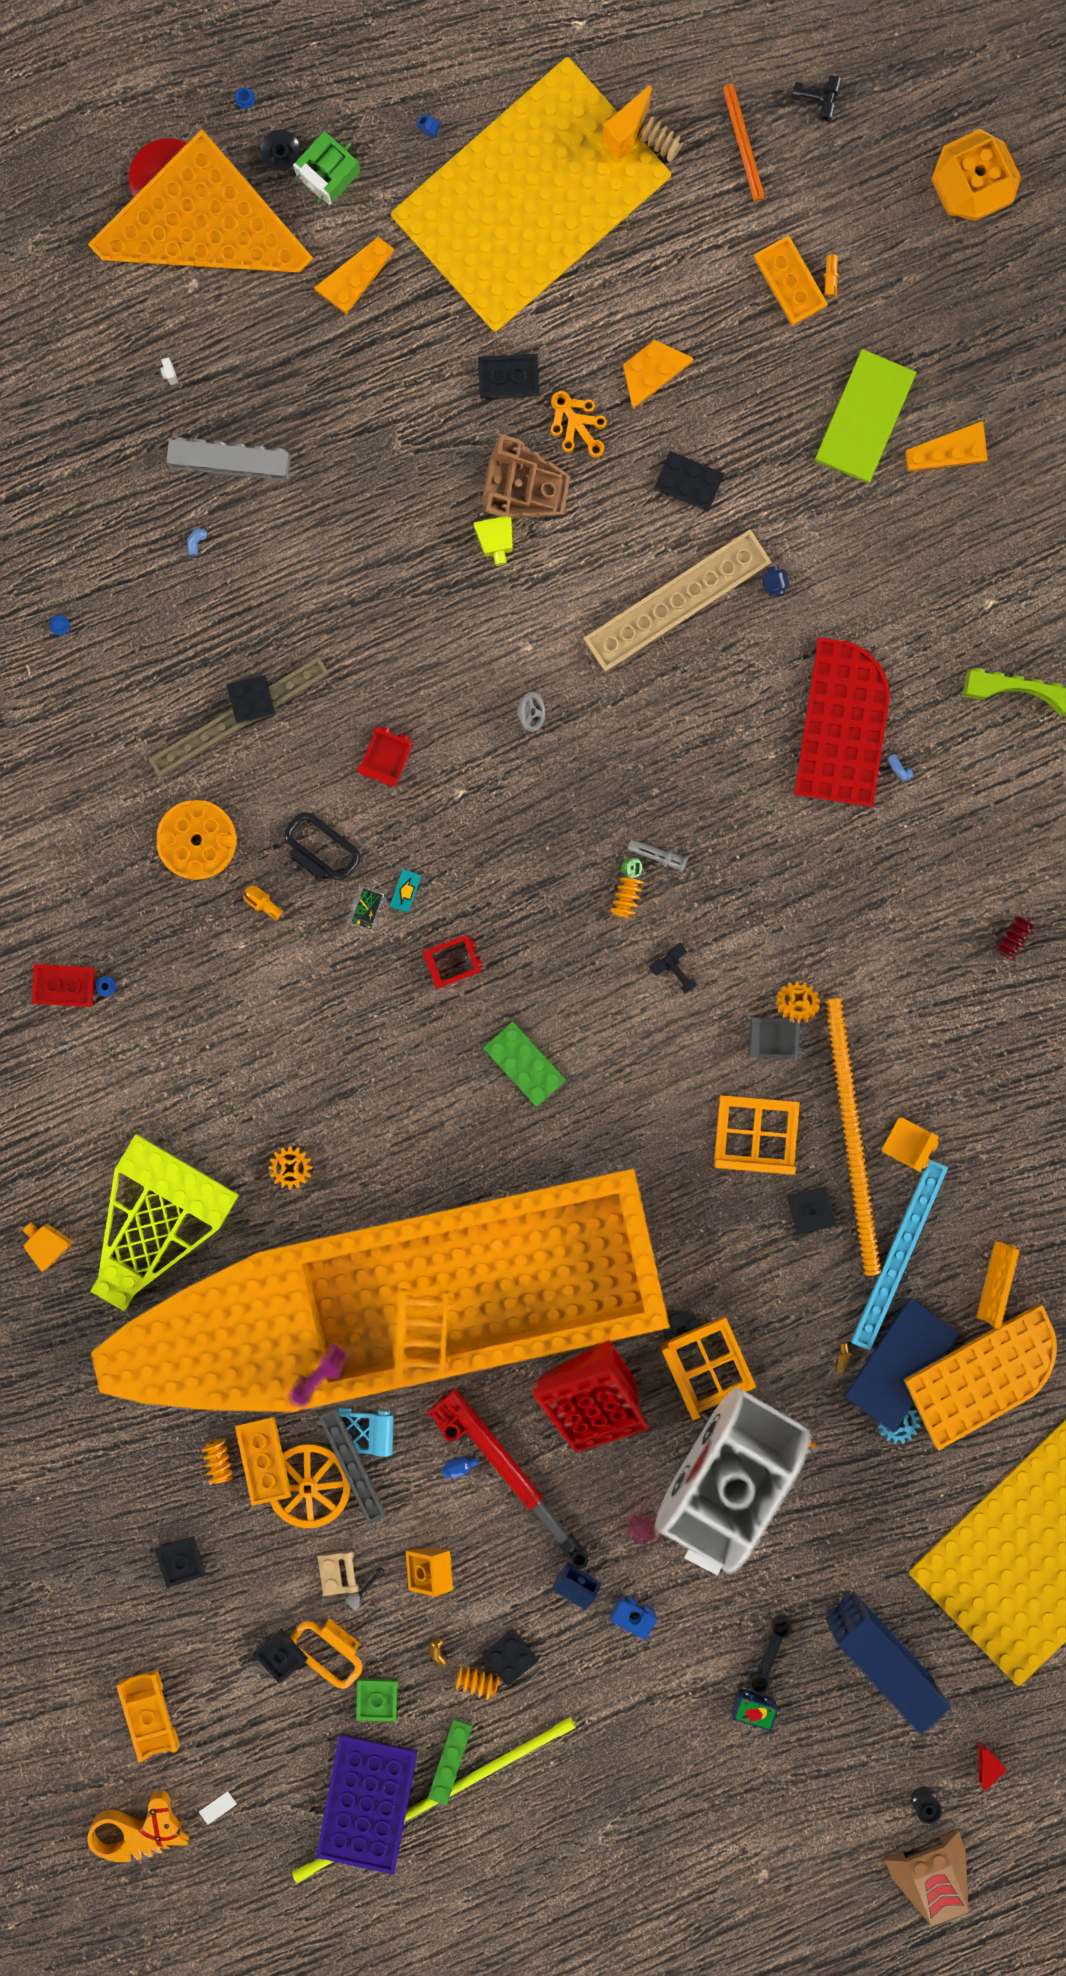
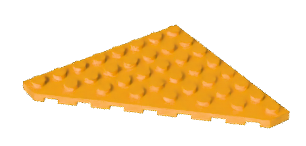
[88,129,314,273]

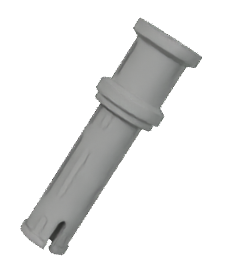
[627,839,688,873]

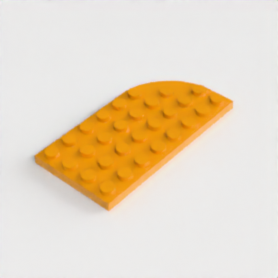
[904,1303,1057,1451]

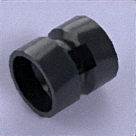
[911,1787,942,1824]

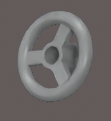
[517,692,545,732]

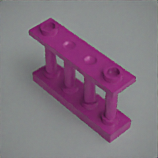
[289,1342,348,1409]

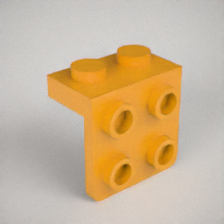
[882,1117,939,1172]

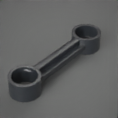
[748,1615,792,1694]

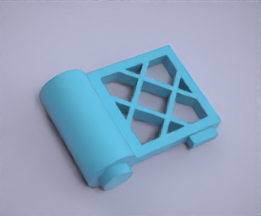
[339,1407,394,1456]

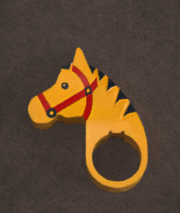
[88,1790,189,1862]

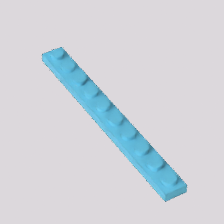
[851,1160,948,1350]

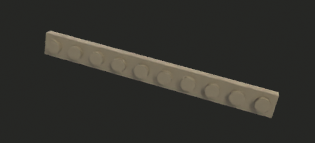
[148,656,330,777]

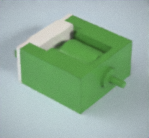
[293,131,360,205]

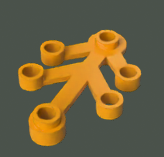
[551,391,606,458]

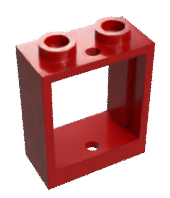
[422,935,484,989]

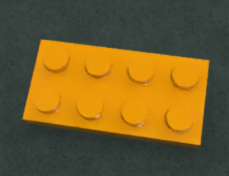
[753,235,828,327]
[235,1417,292,1506]

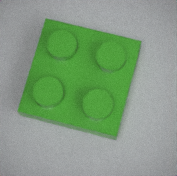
[356,1678,398,1722]

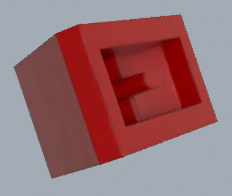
[978,1742,1007,1790]

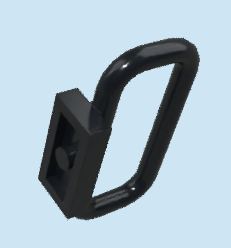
[284,812,360,881]

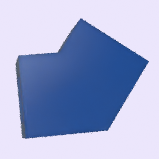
[416,114,440,139]

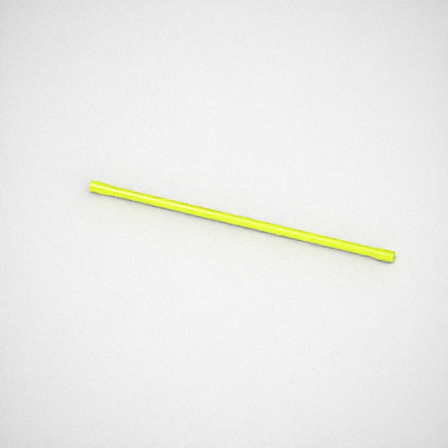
[292,1717,576,1883]

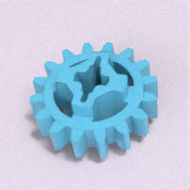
[876,1408,920,1444]

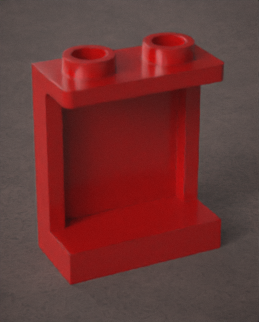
[357,726,413,788]

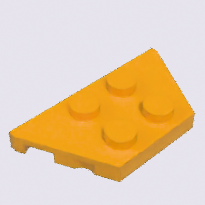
[623,340,694,409]

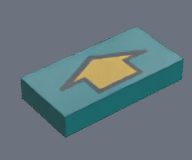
[390,869,422,913]

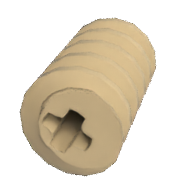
[639,116,683,162]

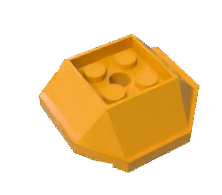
[931,129,1021,221]

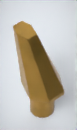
[837,1342,853,1374]

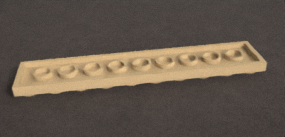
[583,530,772,672]

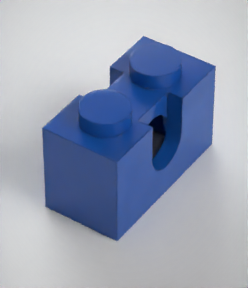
[610,1594,657,1640]

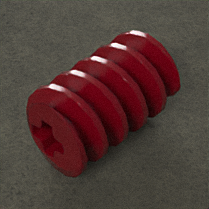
[996,916,1036,962]

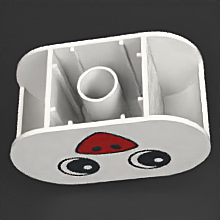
[655,1387,810,1574]

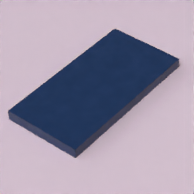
[843,1298,959,1433]

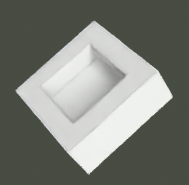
[160,357,178,385]

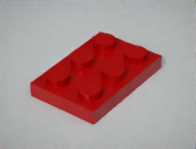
[31,964,95,1007]

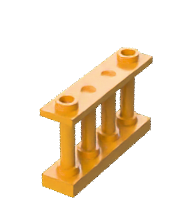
[394,1288,452,1377]

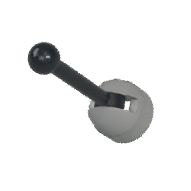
[345,1567,384,1611]

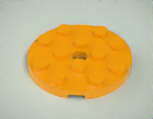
[157,800,237,880]

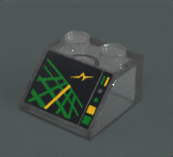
[346,885,387,932]

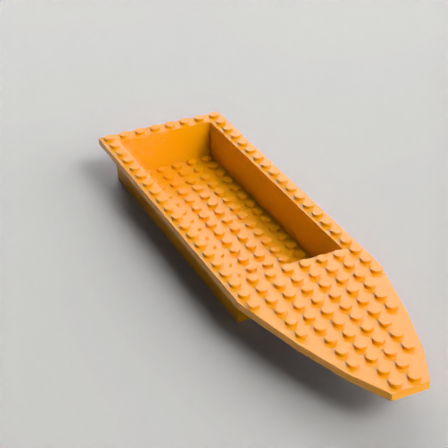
[91,1168,669,1412]

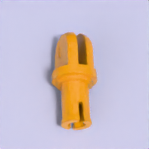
[243,886,284,921]

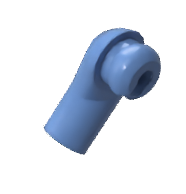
[187,528,207,556]
[887,754,913,781]

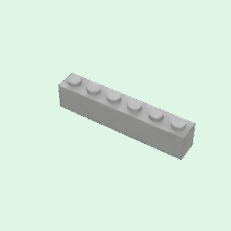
[166,437,291,481]

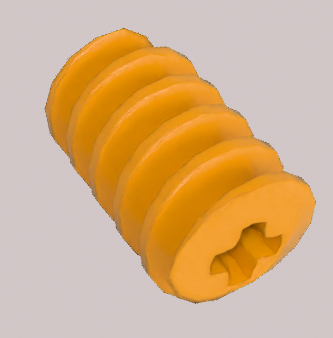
[610,877,645,921]
[201,1438,233,1484]
[455,1664,500,1700]

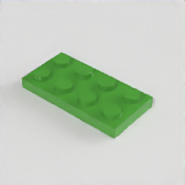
[483,1021,566,1107]

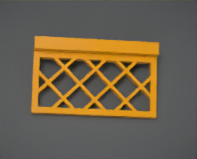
[976,1241,1019,1329]

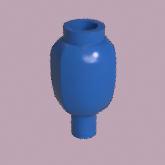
[442,1457,479,1479]

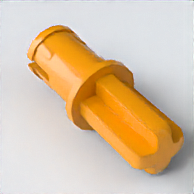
[823,254,839,297]

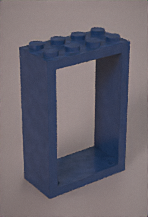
[825,1591,951,1736]

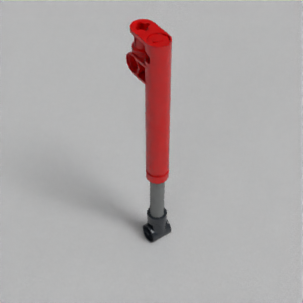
[425,1388,588,1569]

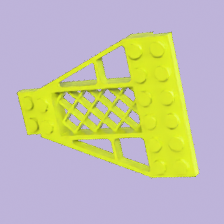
[90,1134,239,1311]

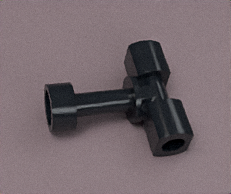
[791,76,841,122]
[649,943,697,994]

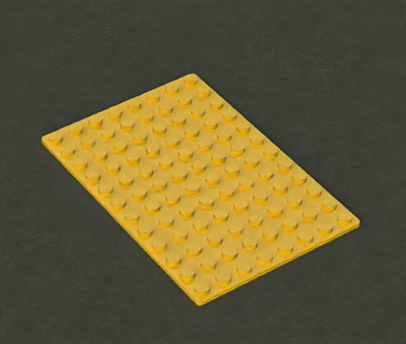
[391,57,671,332]
[909,1419,1066,1686]

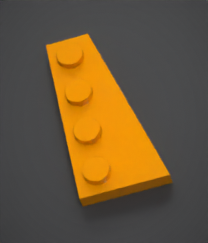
[905,421,988,472]

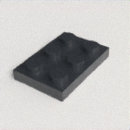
[478,354,539,399]
[654,451,724,512]

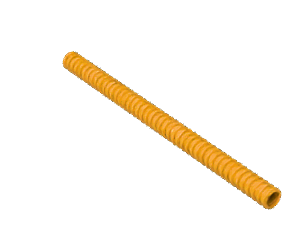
[824,998,881,1276]

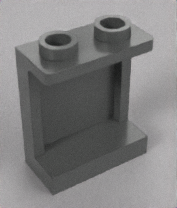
[748,1017,803,1059]

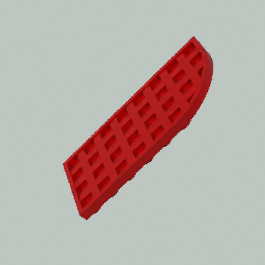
[793,637,890,807]

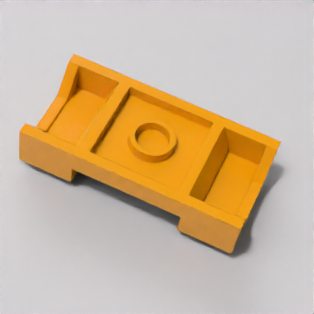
[116,1669,180,1762]

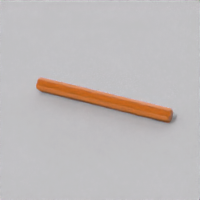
[723,83,764,201]

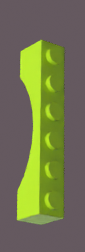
[962,668,1066,716]

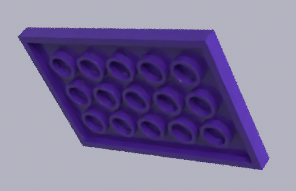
[316,1734,418,1875]

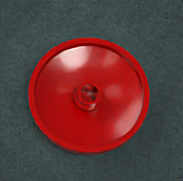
[129,138,187,197]

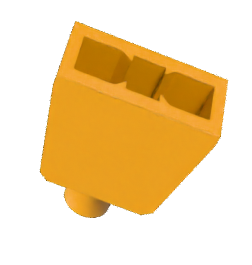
[22,1222,73,1272]

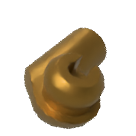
[429,1637,447,1668]

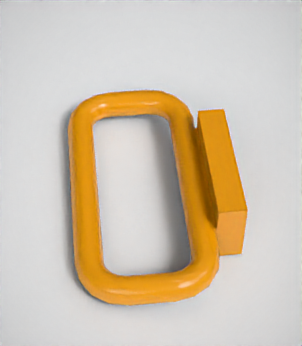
[290,1618,363,1689]

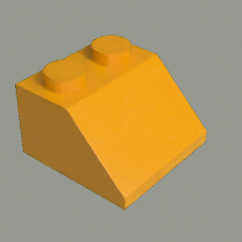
[406,1547,453,1597]

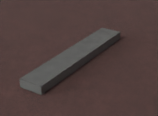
[317,1407,387,1524]

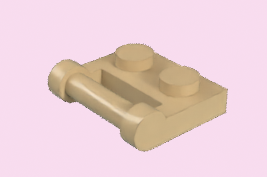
[318,1550,359,1596]

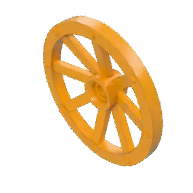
[270,1443,351,1528]

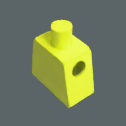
[474,517,513,566]

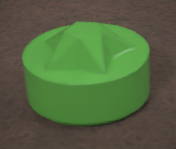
[622,858,642,878]

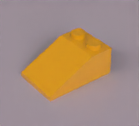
[602,85,652,160]

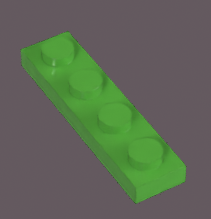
[428,1718,473,1806]

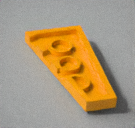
[314,237,395,315]

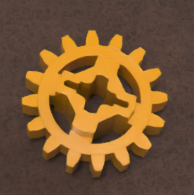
[776,981,820,1023]
[268,1146,313,1190]

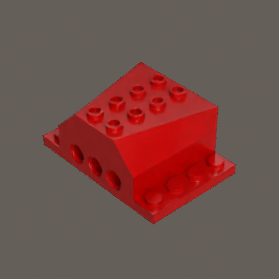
[532,1340,650,1453]

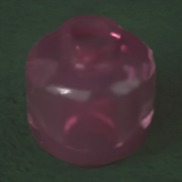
[626,1514,655,1545]

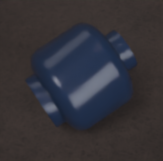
[762,565,789,596]

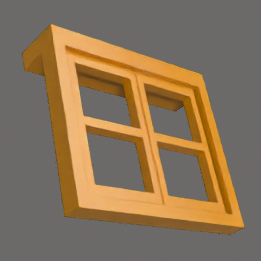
[714,1095,800,1175]
[659,1316,756,1420]

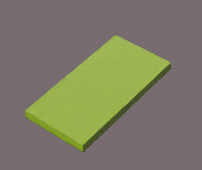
[814,349,917,484]

